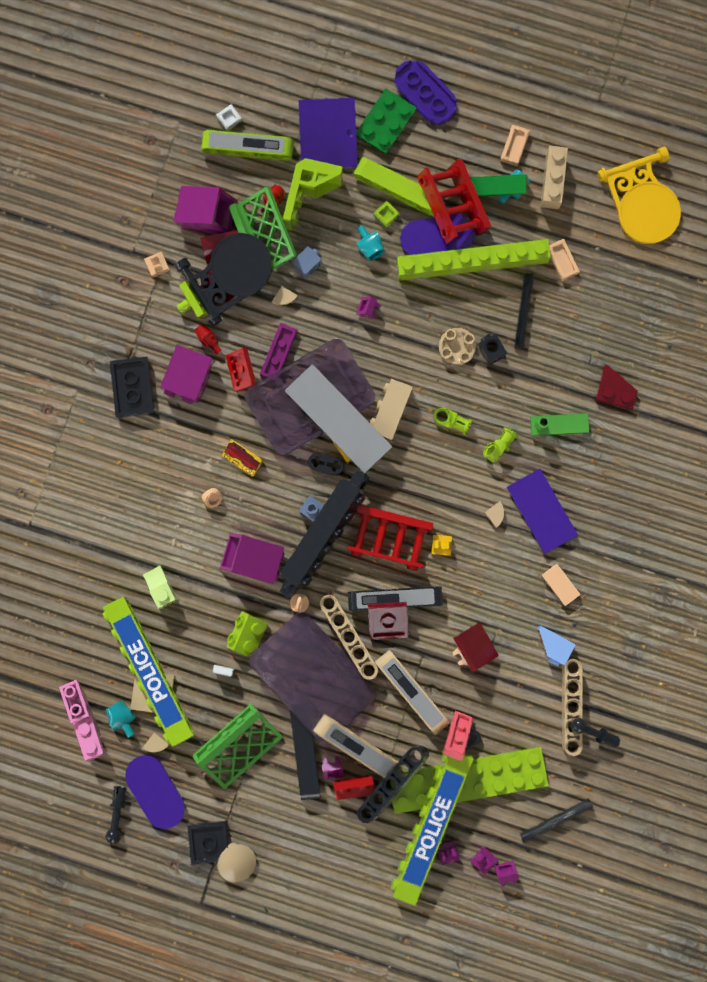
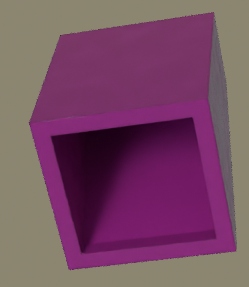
[174,186,238,234]
[220,533,285,584]

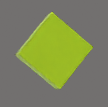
[373,201,400,228]

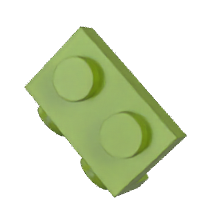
[227,612,268,658]

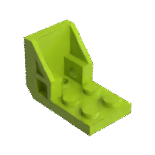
[283,158,343,231]

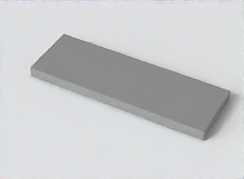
[285,364,392,474]

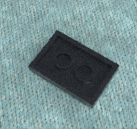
[110,356,154,418]

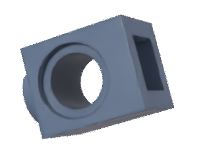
[292,246,322,279]
[299,496,324,522]

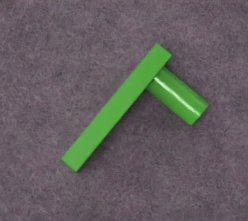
[530,413,589,436]

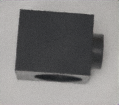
[478,334,507,366]

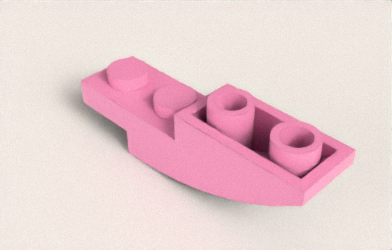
[59,680,105,762]

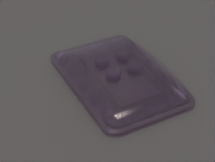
[245,339,375,455]
[249,612,377,743]

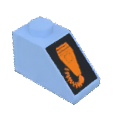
[537,626,576,666]

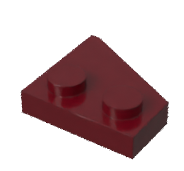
[595,364,638,410]

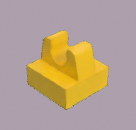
[431,535,452,556]

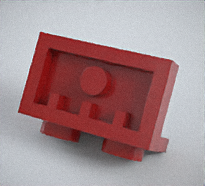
[226,348,256,392]
[333,774,375,800]

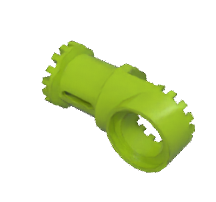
[433,407,472,435]
[483,427,518,462]

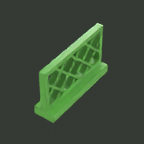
[229,186,297,270]
[192,703,283,790]

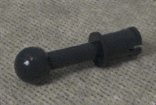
[571,718,620,748]
[105,786,126,844]

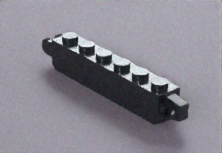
[280,471,369,598]

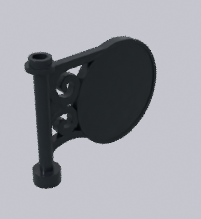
[174,233,272,326]

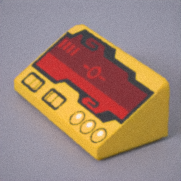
[222,439,264,477]

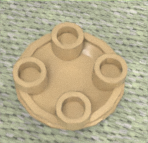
[439,328,476,365]
[217,843,256,882]

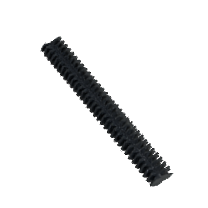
[514,273,534,348]
[520,798,593,843]

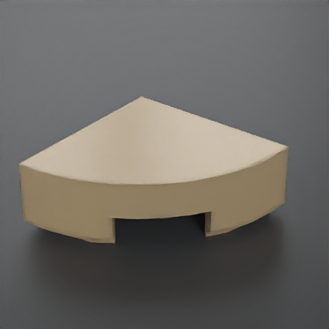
[272,286,298,306]
[485,501,504,528]
[143,732,170,752]

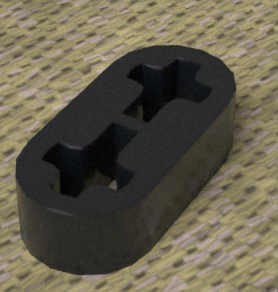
[308,453,344,476]

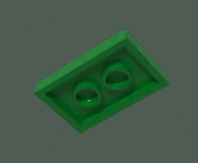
[356,88,417,155]

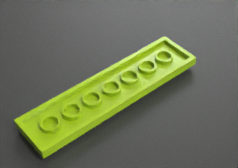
[390,747,549,814]

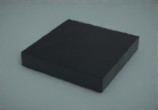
[187,820,229,865]

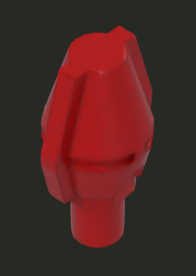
[260,184,285,214]
[194,324,222,355]

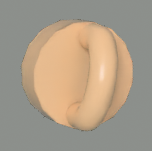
[202,488,223,508]
[290,593,309,613]

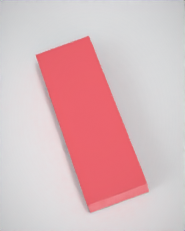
[443,711,473,761]

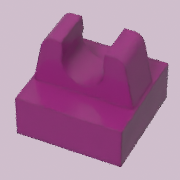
[356,296,381,318]
[322,756,344,780]
[437,839,460,865]
[470,846,498,875]
[494,861,519,887]

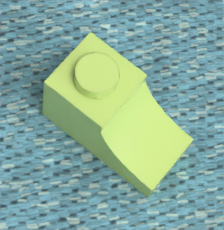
[143,566,178,609]

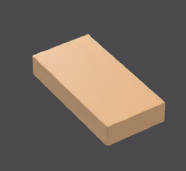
[500,125,530,167]
[549,239,580,281]
[541,564,581,606]

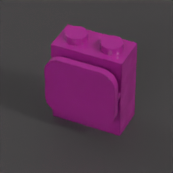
[160,345,214,405]

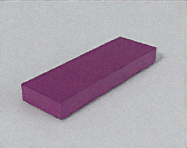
[259,323,298,383]

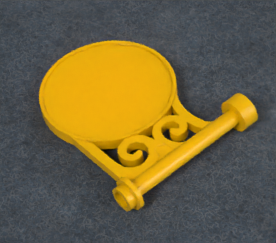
[597,147,681,244]

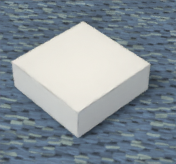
[216,105,242,132]
[213,665,235,677]

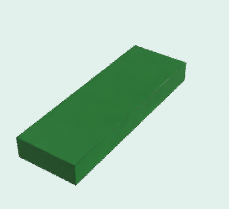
[471,174,528,197]

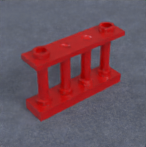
[417,159,492,245]
[347,505,434,571]

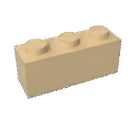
[540,146,568,209]
[370,379,413,442]

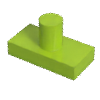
[177,281,209,319]

